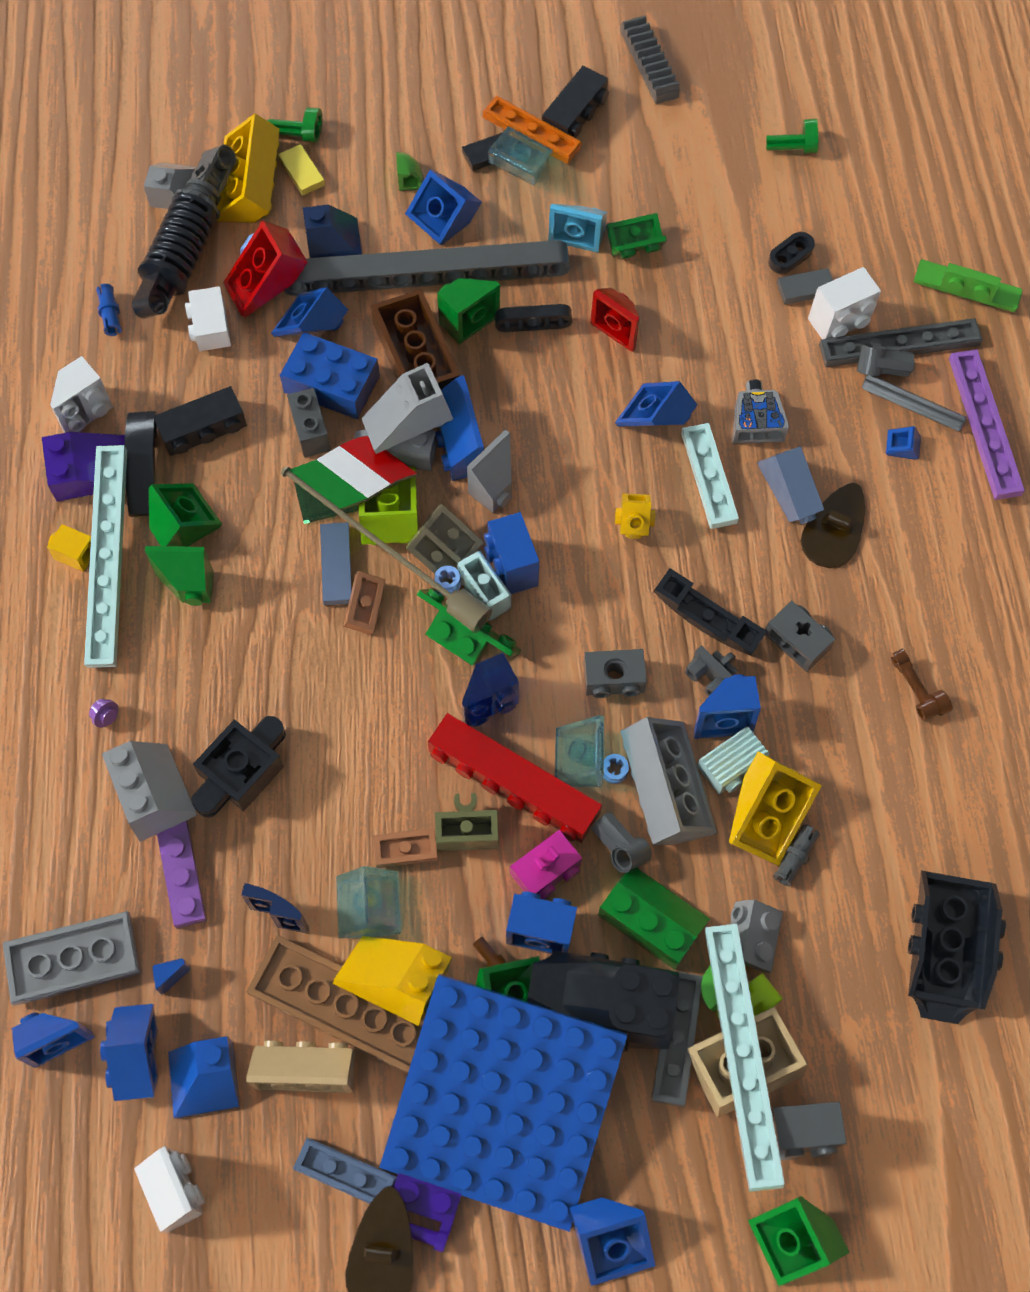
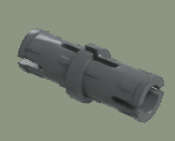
[773,825,820,886]

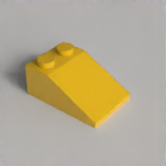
[729,752,822,866]
[333,936,452,1026]

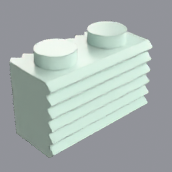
[457,551,512,621]
[697,726,770,795]

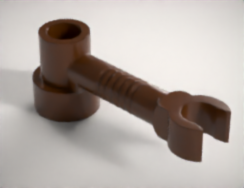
[891,648,953,721]

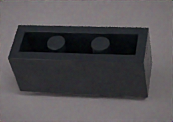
[542,65,609,138]
[153,386,247,456]

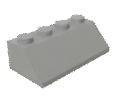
[620,717,717,845]

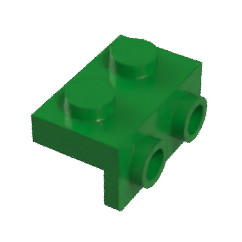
[606,213,667,259]

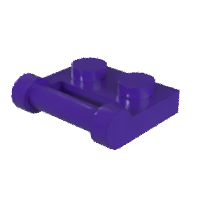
[394,1173,461,1253]

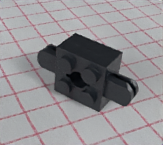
[191,716,286,818]

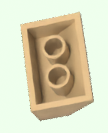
[688,1007,807,1118]
[246,1041,355,1093]

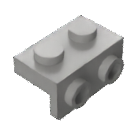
[730,899,783,973]

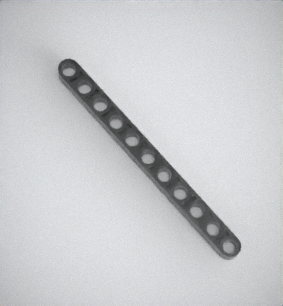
[284,240,570,296]

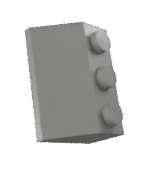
[102,741,197,842]

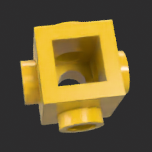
[615,493,656,539]

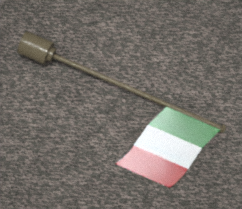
[281,436,492,633]

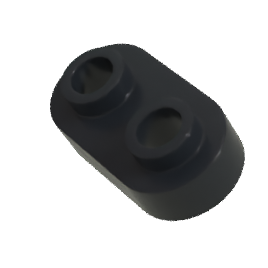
[768,232,815,274]

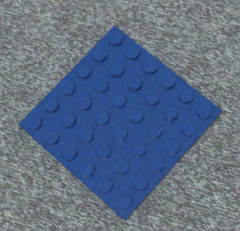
[379,974,627,1232]

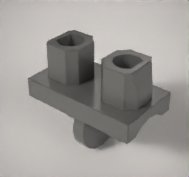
[685,645,738,696]

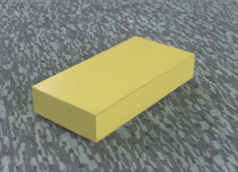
[278,144,325,196]

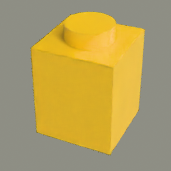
[47,524,91,572]

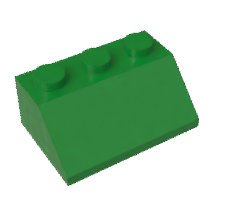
[598,868,710,970]

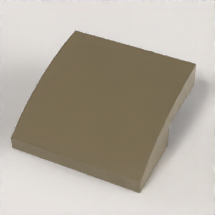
[406,504,484,584]

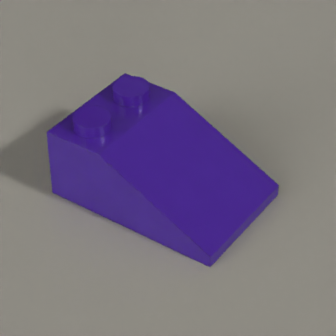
[42,432,126,502]

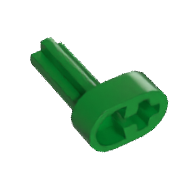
[267,107,323,142]
[766,119,819,153]

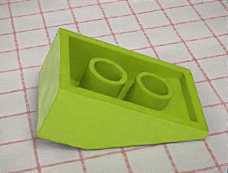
[359,466,418,545]

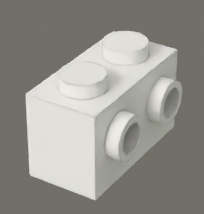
[185,286,231,351]

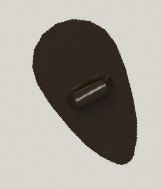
[800,483,865,568]
[345,1186,414,1292]

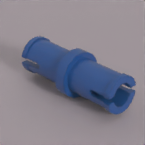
[96,283,122,336]

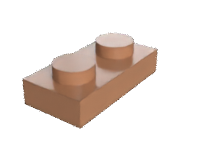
[343,571,386,635]
[373,828,438,868]

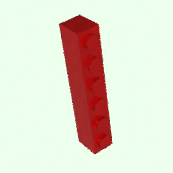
[428,713,602,843]

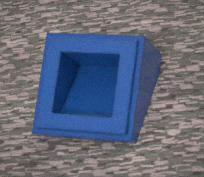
[886,426,921,459]
[152,958,190,995]

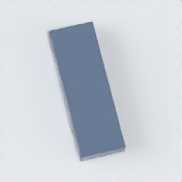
[320,522,352,605]
[293,1137,397,1204]

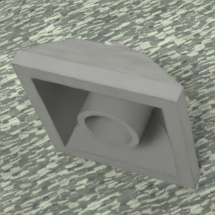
[144,163,196,209]
[467,429,512,513]

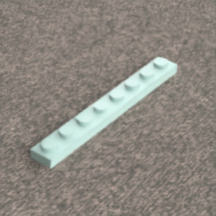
[84,445,127,668]
[705,924,785,1192]

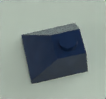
[303,204,362,258]

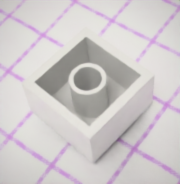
[808,267,881,339]

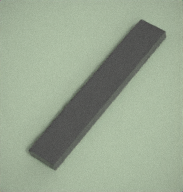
[819,318,983,367]

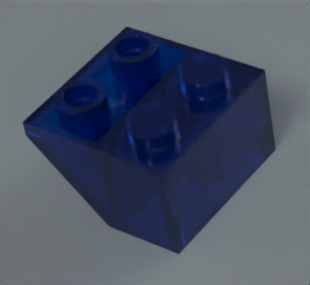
[462,652,519,727]

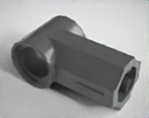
[856,343,915,377]
[591,812,652,873]

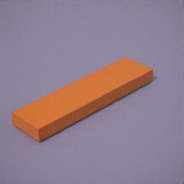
[482,95,582,164]

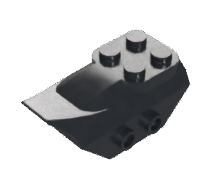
[908,870,1006,1024]
[528,950,679,1052]

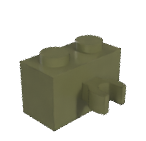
[435,793,498,851]

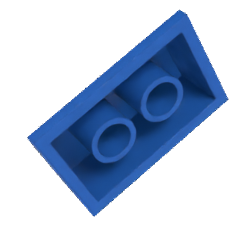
[436,375,484,481]

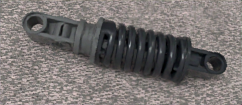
[132,145,236,319]

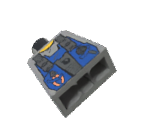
[732,379,789,444]

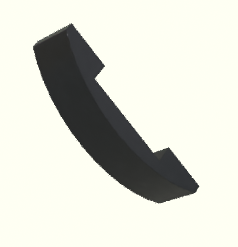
[125,411,157,517]
[654,568,767,655]

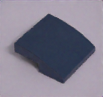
[241,883,309,934]

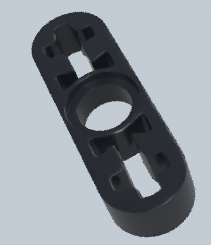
[494,304,573,332]

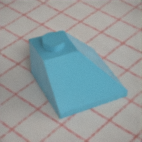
[548,204,608,253]

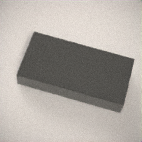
[777,268,833,305]

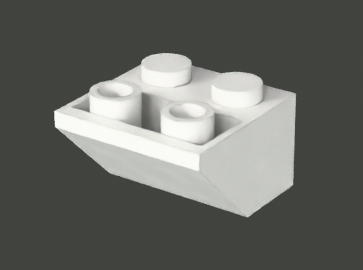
[50,356,113,433]
[134,1146,205,1233]

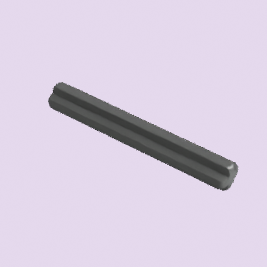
[862,375,966,431]

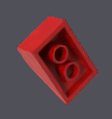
[223,220,308,317]

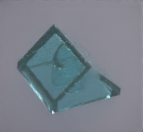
[488,126,553,186]
[555,715,604,787]
[336,866,401,939]

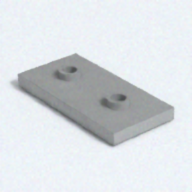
[2,911,141,1006]

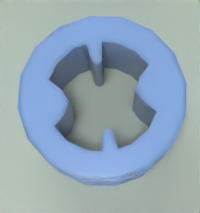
[434,566,461,594]
[601,754,629,784]

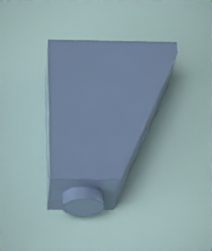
[757,446,824,524]

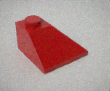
[590,288,640,352]

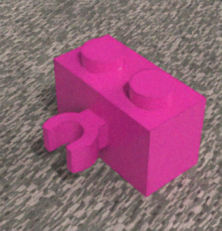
[510,830,582,900]

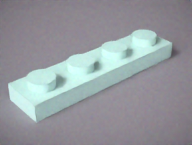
[681,423,739,529]

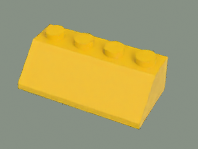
[216,113,280,223]

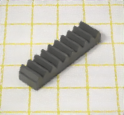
[620,15,680,104]
[651,970,703,1107]

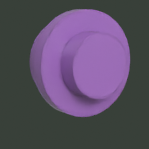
[89,699,118,728]

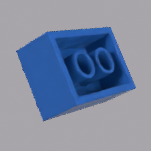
[280,332,380,420]

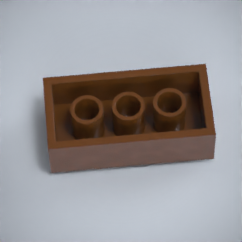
[371,289,460,390]

